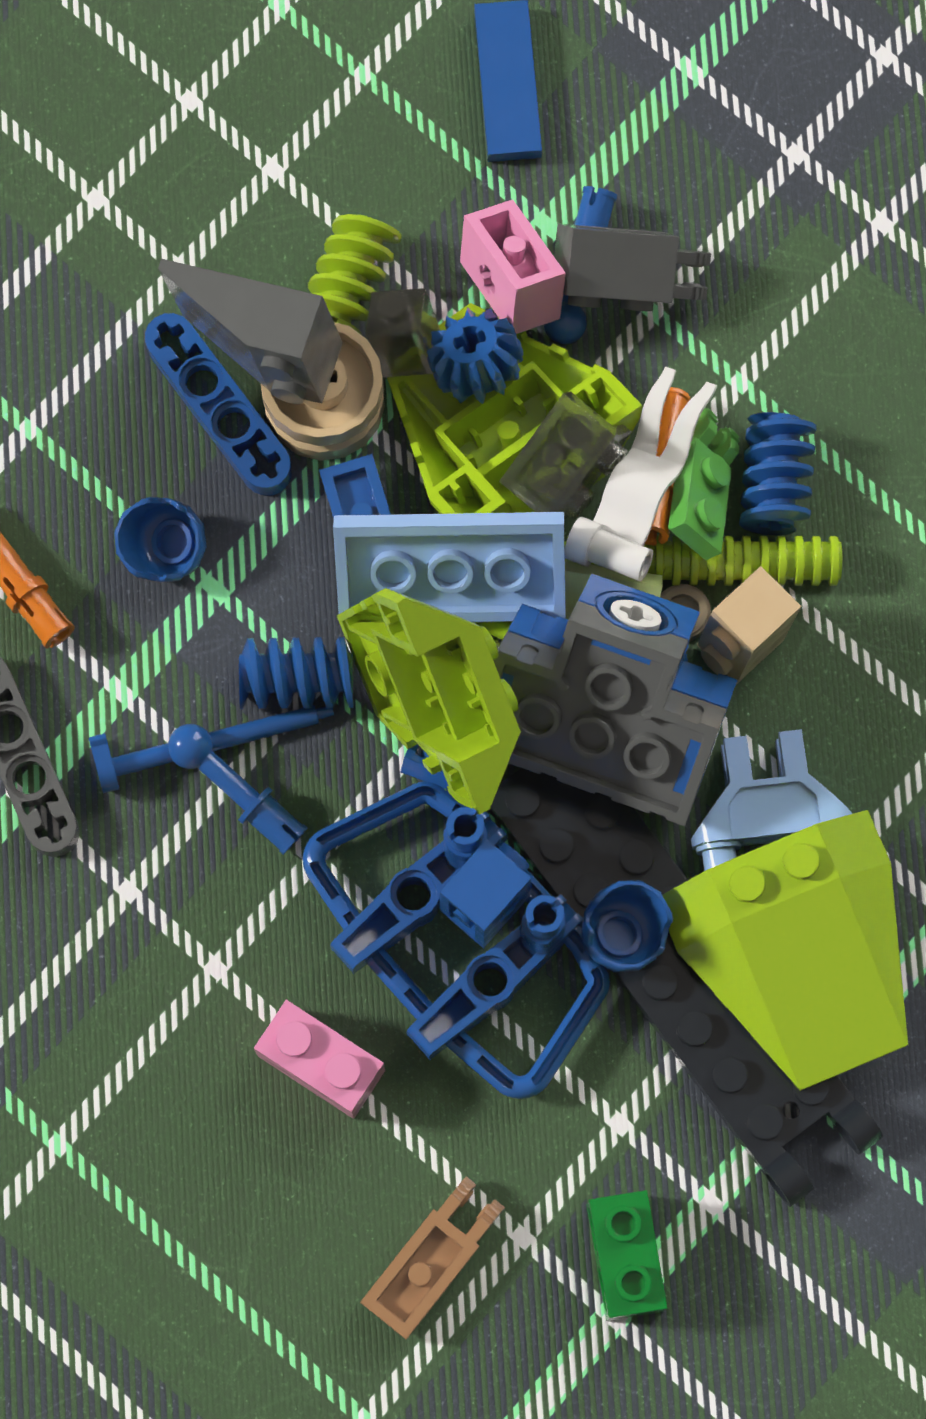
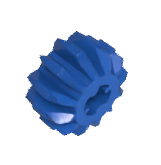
[427,307,523,404]

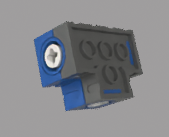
[494,574,737,826]

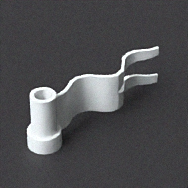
[565,367,717,581]

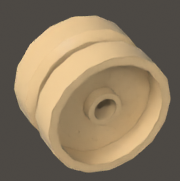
[261,322,385,461]

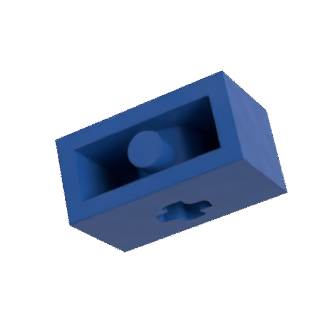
[440,839,531,949]

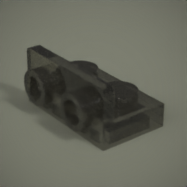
[499,391,632,520]

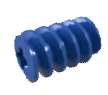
[739,412,817,536]
[239,637,353,709]

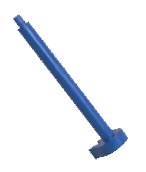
[89,705,334,793]

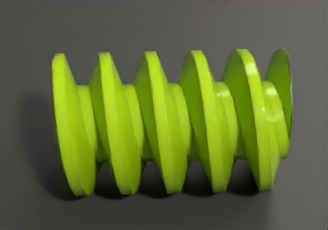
[308,214,402,335]

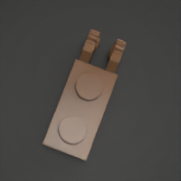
[360,1177,505,1340]

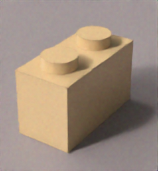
[697,566,801,685]

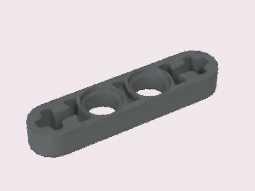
[0,657,80,857]

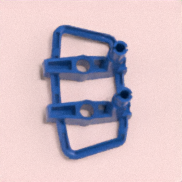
[303,781,610,1099]

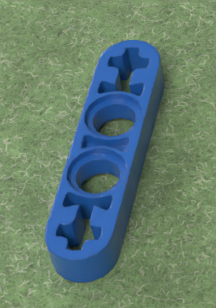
[145,313,292,496]

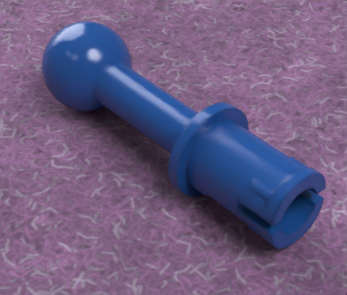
[543,186,618,344]
[168,724,308,855]

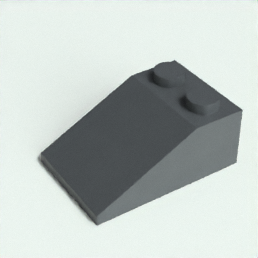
[158,259,343,404]

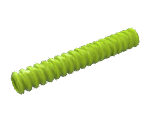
[564,535,843,586]

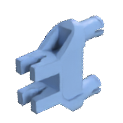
[691,729,852,871]

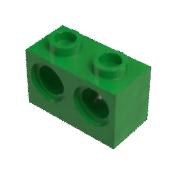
[586,1190,668,1321]

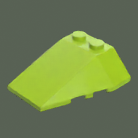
[382,303,643,514]
[337,588,521,815]
[662,810,908,1091]

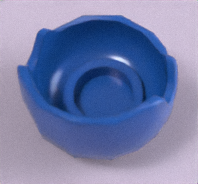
[114,497,207,582]
[581,881,673,972]

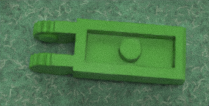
[668,408,740,560]

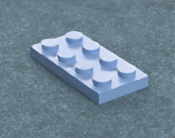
[333,512,566,622]

